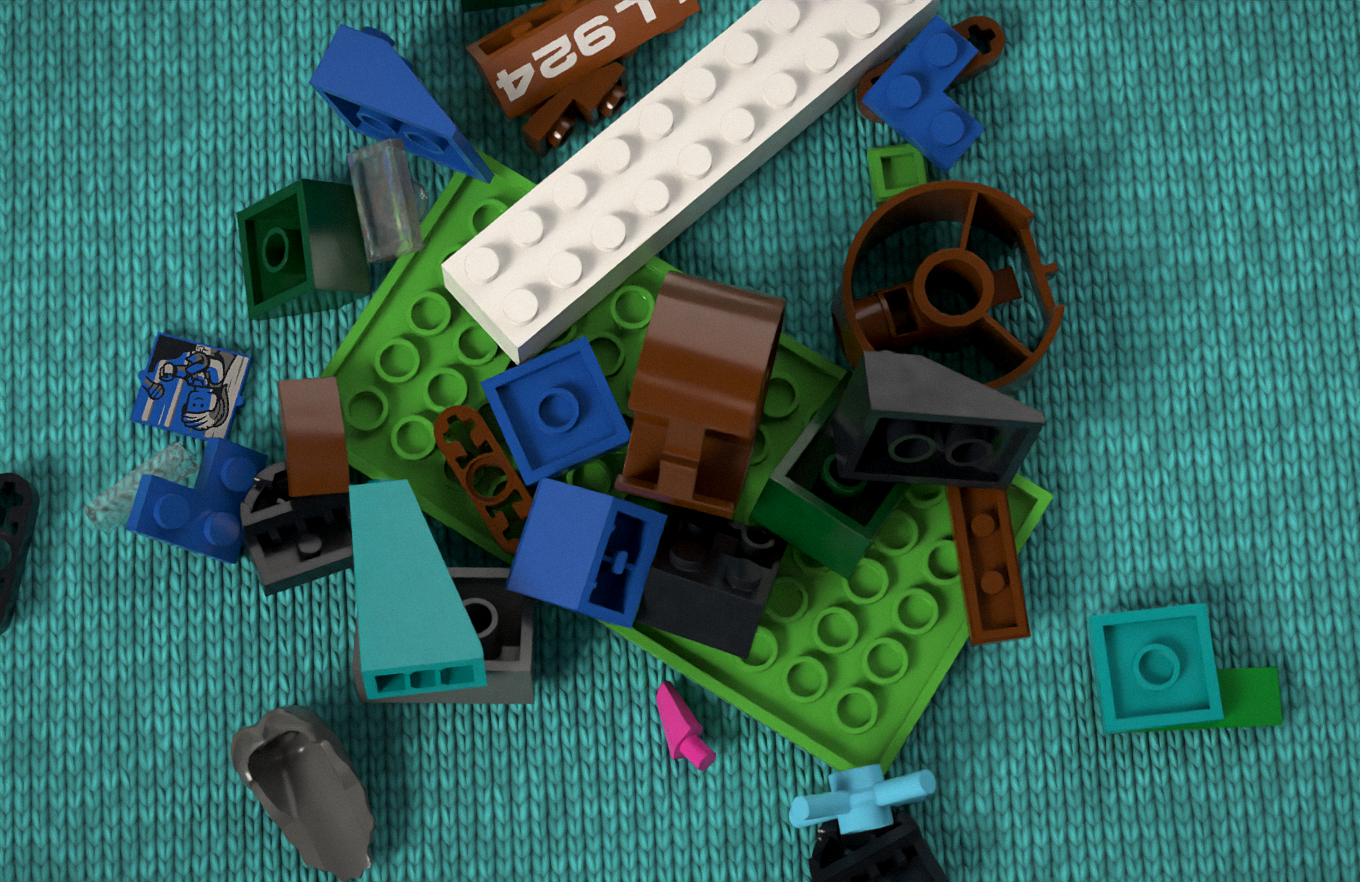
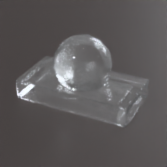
[347,138,429,263]
[83,441,200,535]

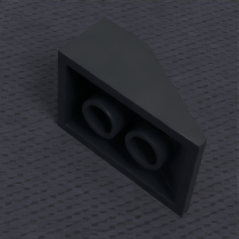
[831,350,1045,490]

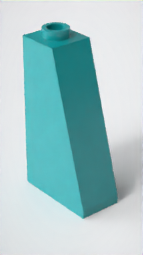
[349,479,488,700]

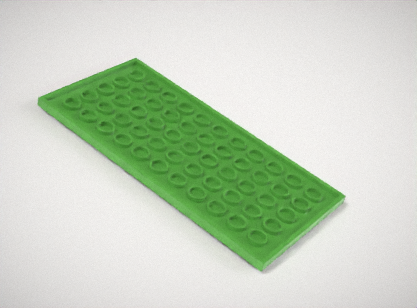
[319,147,1054,777]

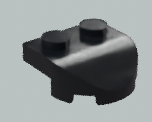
[240,460,354,597]
[809,808,950,882]

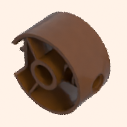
[831,180,1065,398]
[615,270,787,519]

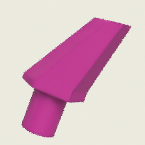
[656,681,716,771]

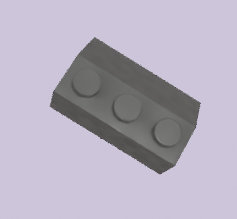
[352,567,537,704]

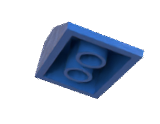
[309,24,495,184]

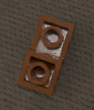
[521,62,629,158]
[277,377,350,497]

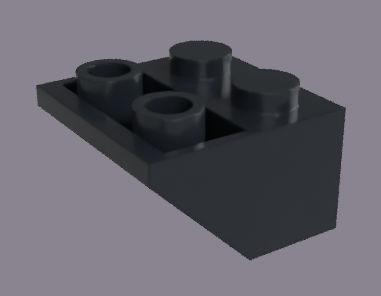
[635,506,788,659]

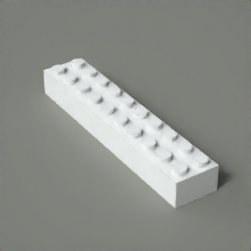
[441,0,940,366]

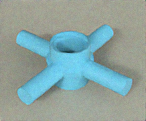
[789,764,936,835]

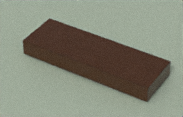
[944,486,1031,647]

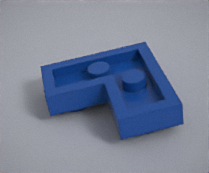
[861,14,985,174]
[125,437,268,564]

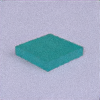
[1087,602,1224,734]

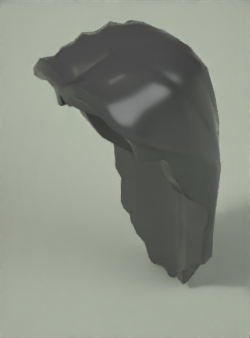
[230,705,376,882]

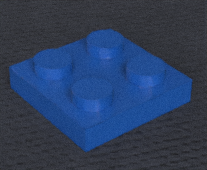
[480,336,631,490]

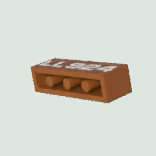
[465,0,701,120]

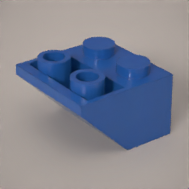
[504,477,668,629]

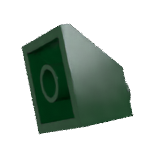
[237,179,371,321]

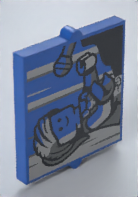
[130,332,253,442]

